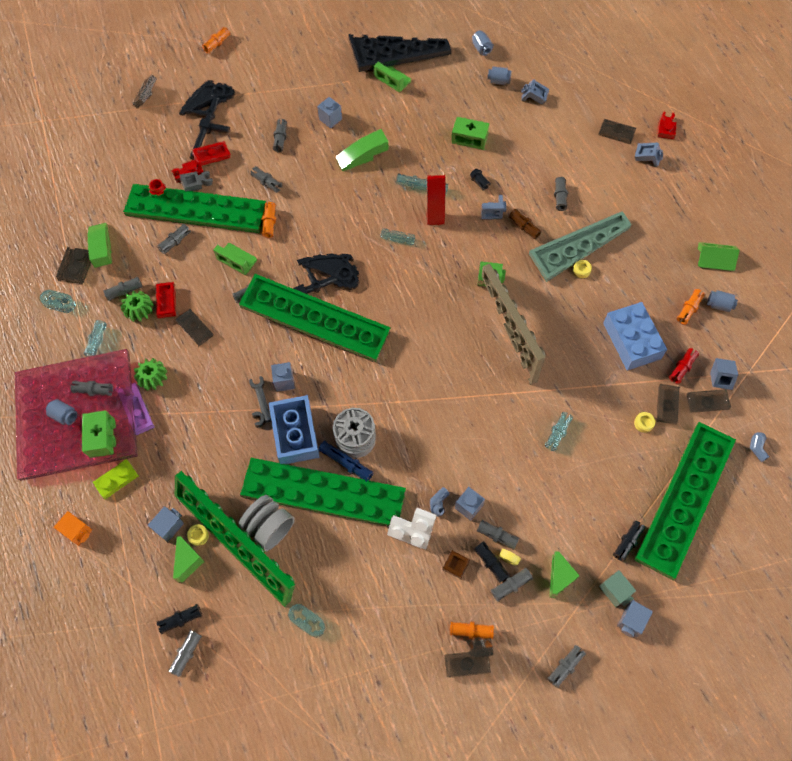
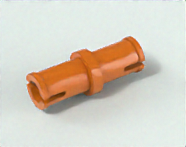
[202,27,230,54]
[262,202,276,238]
[676,289,705,325]
[450,621,494,640]

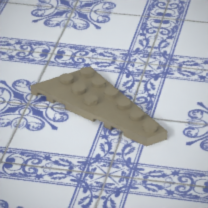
[482,264,546,385]

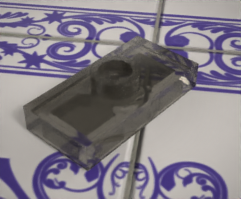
[132,75,157,108]
[598,119,636,144]
[175,309,214,346]
[656,384,680,425]
[686,389,731,413]
[466,638,494,658]
[444,650,491,678]

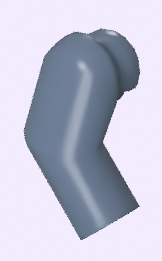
[750,432,770,462]
[430,487,449,516]

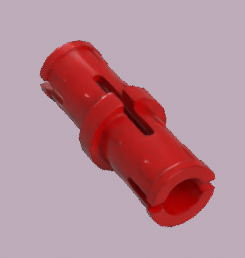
[669,348,699,384]

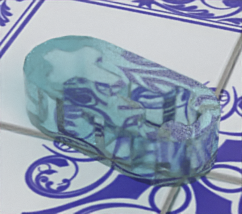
[40,290,76,313]
[288,604,325,637]

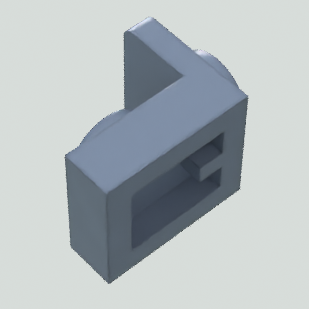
[521,79,549,105]
[634,143,663,167]
[481,195,506,219]

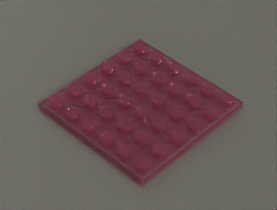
[15,349,138,481]

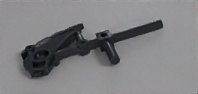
[179,80,235,160]
[293,253,359,294]

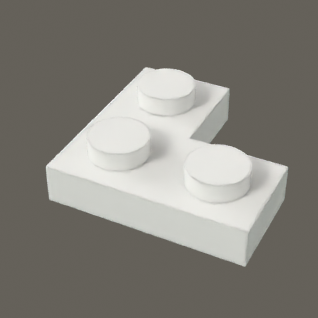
[387,508,437,550]

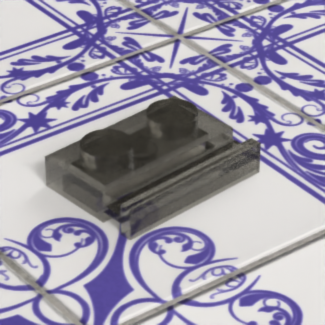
[56,247,91,284]

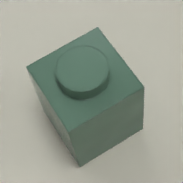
[599,570,636,607]

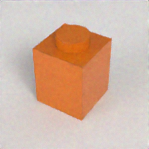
[53,511,93,546]

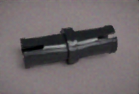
[613,521,646,562]
[474,541,510,583]
[157,604,202,634]

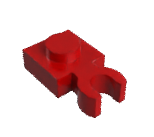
[657,111,677,140]
[171,159,203,183]

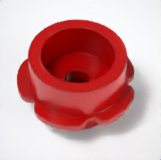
[149,179,166,195]

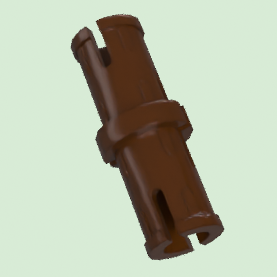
[509,209,542,240]

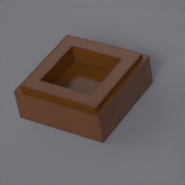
[442,550,471,579]

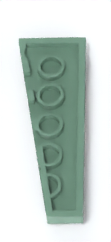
[529,211,632,282]

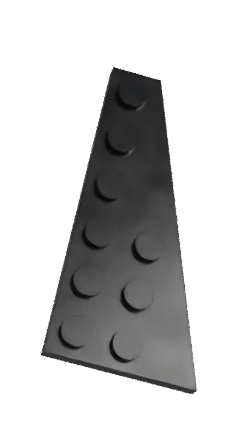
[348,34,452,72]

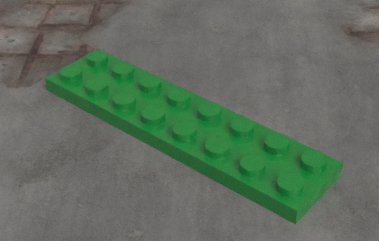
[123,184,266,233]
[239,274,391,362]
[635,422,736,581]
[240,457,406,527]
[174,471,295,607]

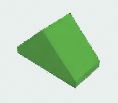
[173,537,205,583]
[549,551,579,598]

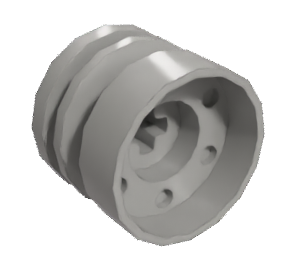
[333,408,376,458]
[238,495,294,551]

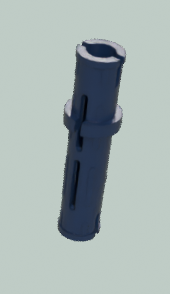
[318,440,374,482]

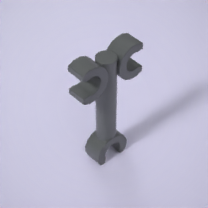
[249,376,272,427]

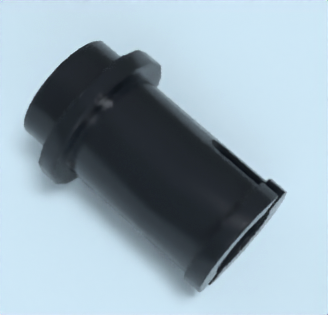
[470,169,491,191]

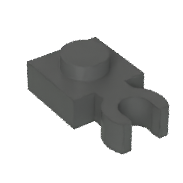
[180,171,213,192]

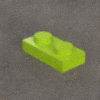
[92,459,139,499]

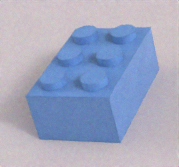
[603,302,667,371]
[269,395,320,464]

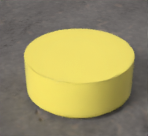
[573,260,592,278]
[634,412,656,433]
[187,524,209,546]
[499,549,521,566]

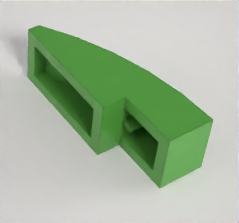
[336,129,389,171]
[88,223,112,268]

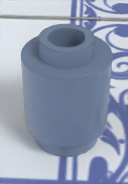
[472,30,493,55]
[487,67,512,85]
[707,290,738,312]
[46,399,78,425]

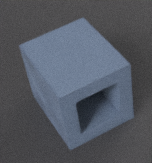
[317,97,342,128]
[710,358,738,390]
[271,362,295,392]
[455,487,485,521]
[148,506,184,543]
[617,600,653,638]

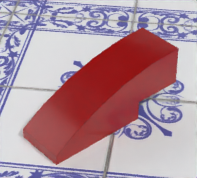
[427,175,446,225]

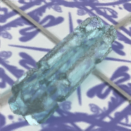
[381,228,415,245]

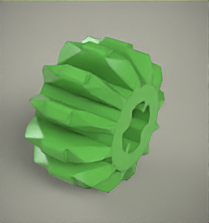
[121,290,154,322]
[134,358,167,391]

